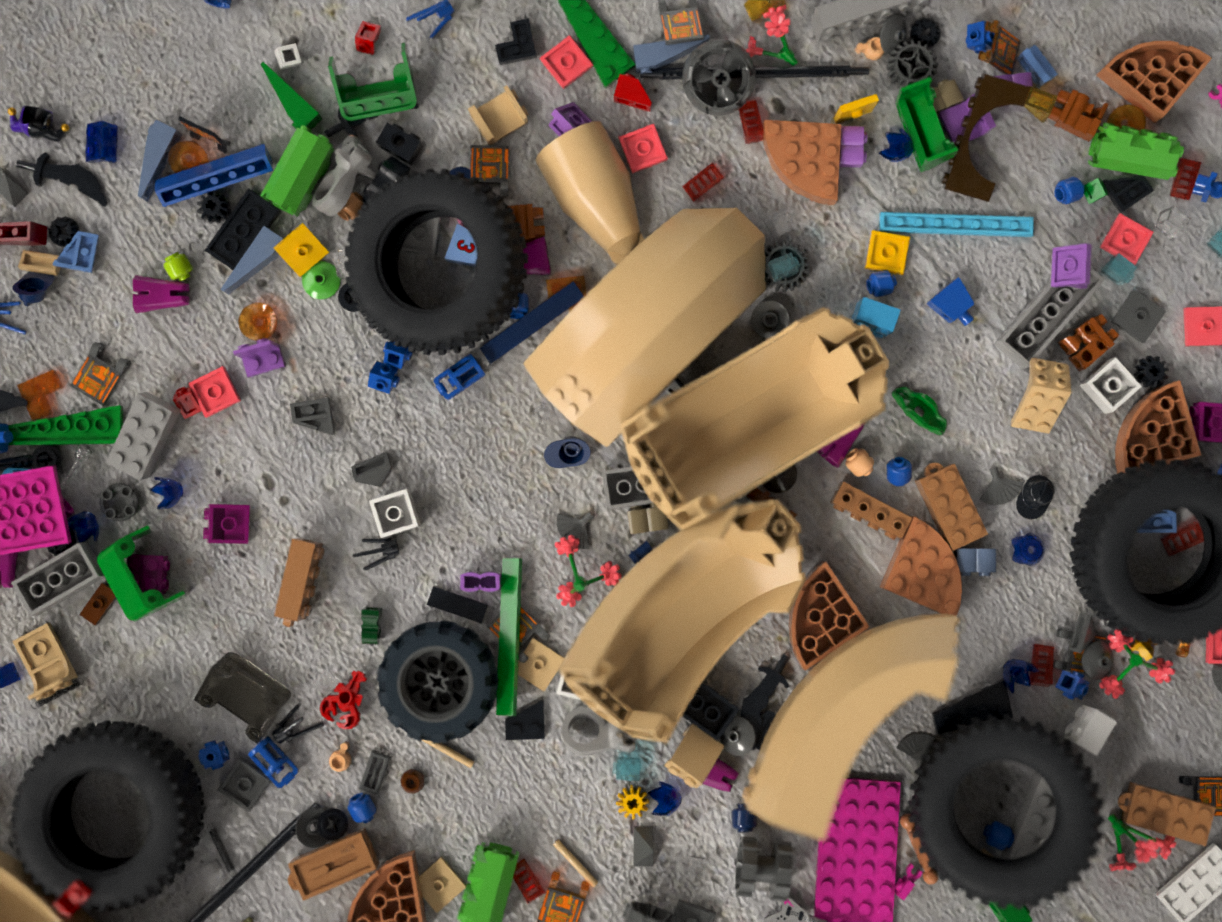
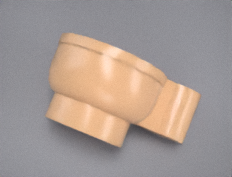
[855,37,884,60]
[329,742,352,772]

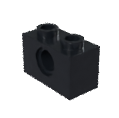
[376,123,423,166]

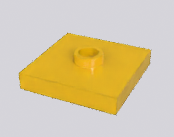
[834,94,879,124]
[273,223,329,277]
[865,230,910,275]

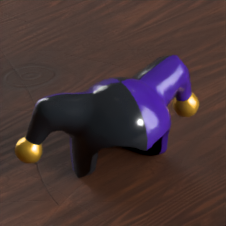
[8,106,69,142]

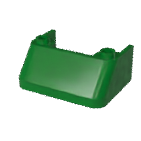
[328,42,417,121]
[895,77,958,173]
[97,525,185,621]

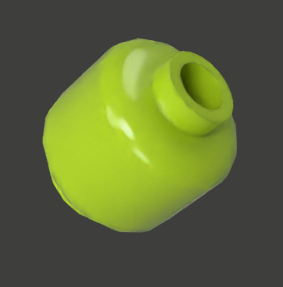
[163,252,193,282]

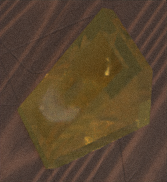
[744,0,786,22]
[1024,86,1058,123]

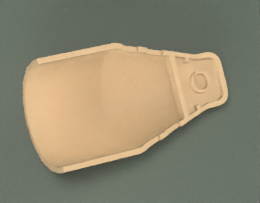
[535,121,644,265]

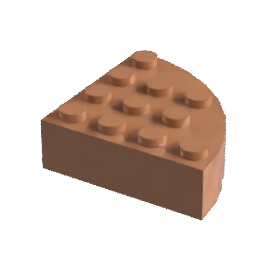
[1096,41,1212,123]
[762,120,841,206]
[1115,380,1201,474]
[880,516,962,616]
[788,561,870,671]
[347,850,427,922]

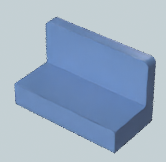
[1016,45,1057,89]

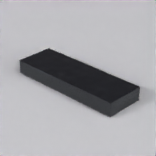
[427,586,488,624]

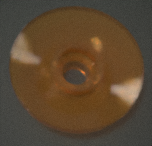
[1107,104,1146,133]
[168,141,208,173]
[239,302,278,341]

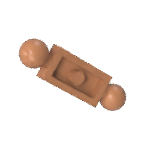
[900,814,939,885]

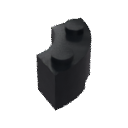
[363,156,411,205]

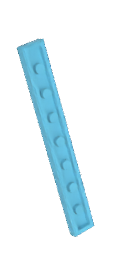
[879,212,1034,237]

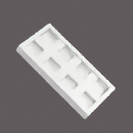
[1155,843,1222,922]

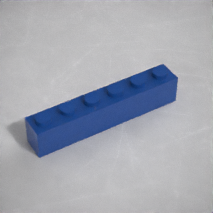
[155,144,273,207]

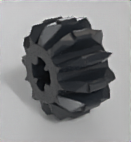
[197,191,231,224]
[1134,355,1169,388]

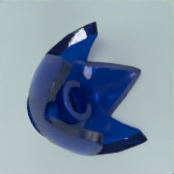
[879,128,913,162]
[150,477,183,510]
[67,511,99,543]
[1011,532,1045,567]
[1003,659,1039,694]
[648,781,682,817]

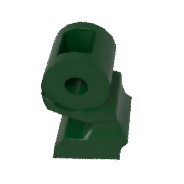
[361,607,382,645]

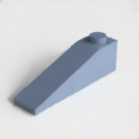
[633,34,710,74]
[138,120,182,202]
[220,226,283,295]

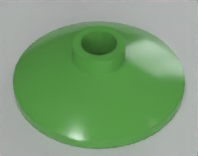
[302,261,341,299]

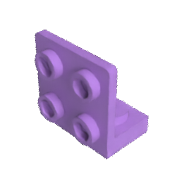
[938,94,996,147]
[233,338,286,378]

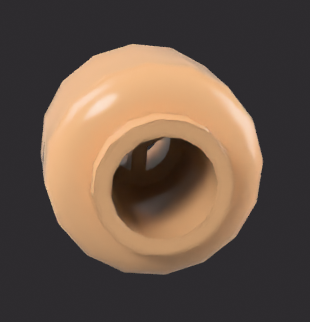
[845,448,874,477]

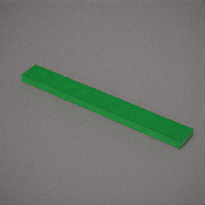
[496,558,522,716]

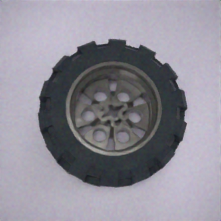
[376,620,498,744]

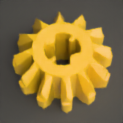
[616,785,649,820]

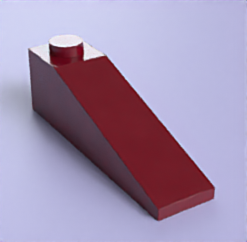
[0,221,48,246]

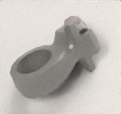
[312,135,376,216]
[561,705,638,756]

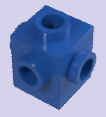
[966,21,995,54]
[383,341,413,369]
[368,361,400,394]
[1055,670,1090,700]
[198,740,230,770]

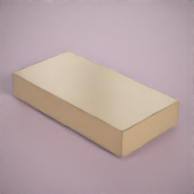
[18,250,61,276]

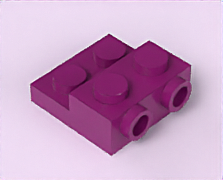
[1189,402,1222,443]
[203,504,250,544]
[126,554,170,595]

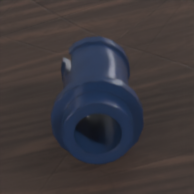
[628,541,653,564]

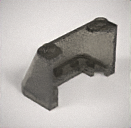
[194,652,291,744]

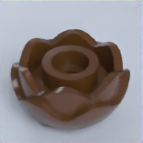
[400,769,425,794]

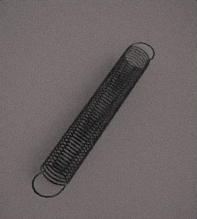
[31,678,84,709]
[207,824,234,877]

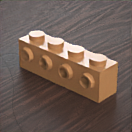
[830,481,912,540]

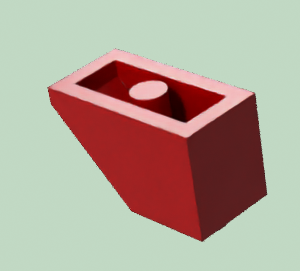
[614,74,652,112]

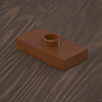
[79,582,116,626]

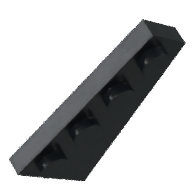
[932,679,1013,734]

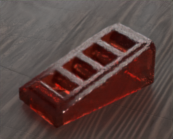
[738,100,764,144]
[1170,158,1201,200]
[682,162,725,202]
[1160,521,1204,557]
[1029,644,1054,687]
[513,858,546,904]

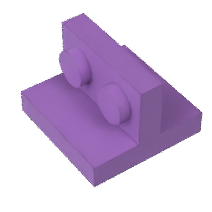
[548,102,592,136]
[1051,243,1092,289]

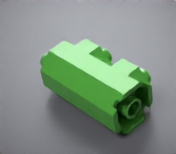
[1088,122,1184,180]
[260,125,334,217]
[457,842,520,922]

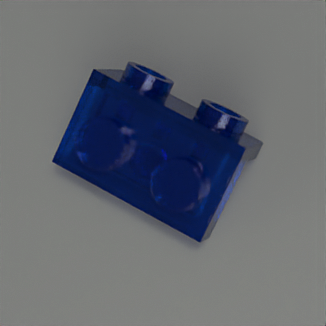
[85,121,118,163]

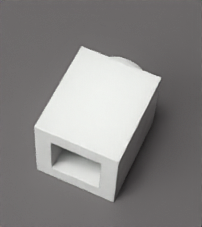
[275,43,302,70]

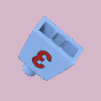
[445,224,477,267]

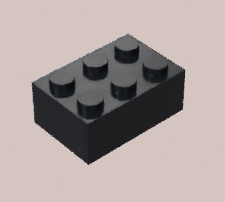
[682,682,740,741]

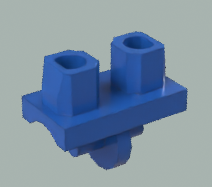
[1192,172,1222,203]

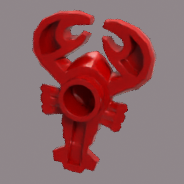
[320,671,367,730]

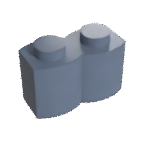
[954,548,996,576]

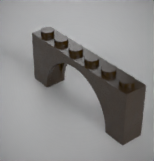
[941,73,1031,202]

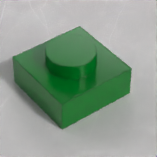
[1084,178,1109,204]

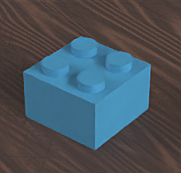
[851,297,901,338]

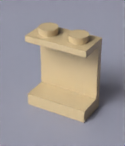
[468,85,529,145]
[664,724,724,788]

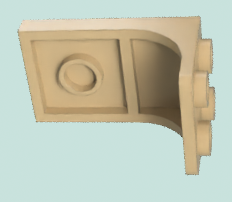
[1011,358,1071,434]
[12,623,78,701]

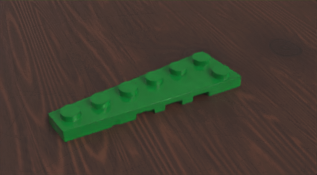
[557,0,635,89]
[8,405,123,446]

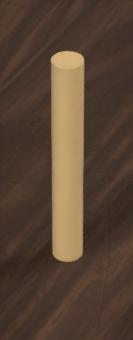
[422,740,475,768]
[553,839,598,887]

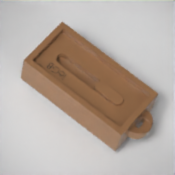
[915,463,988,551]
[274,538,325,627]
[1118,781,1216,846]
[288,828,380,901]

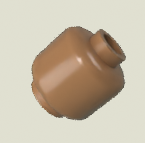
[337,192,364,221]

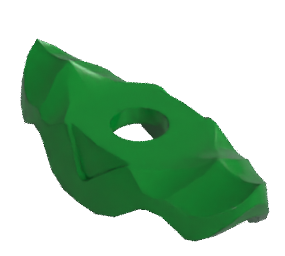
[891,386,947,436]

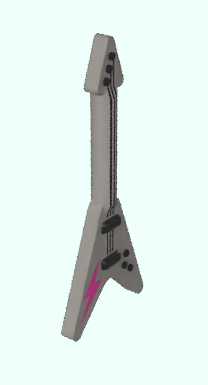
[763,896,828,922]

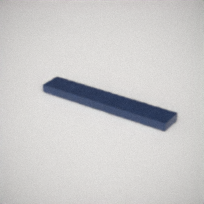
[480,281,584,364]

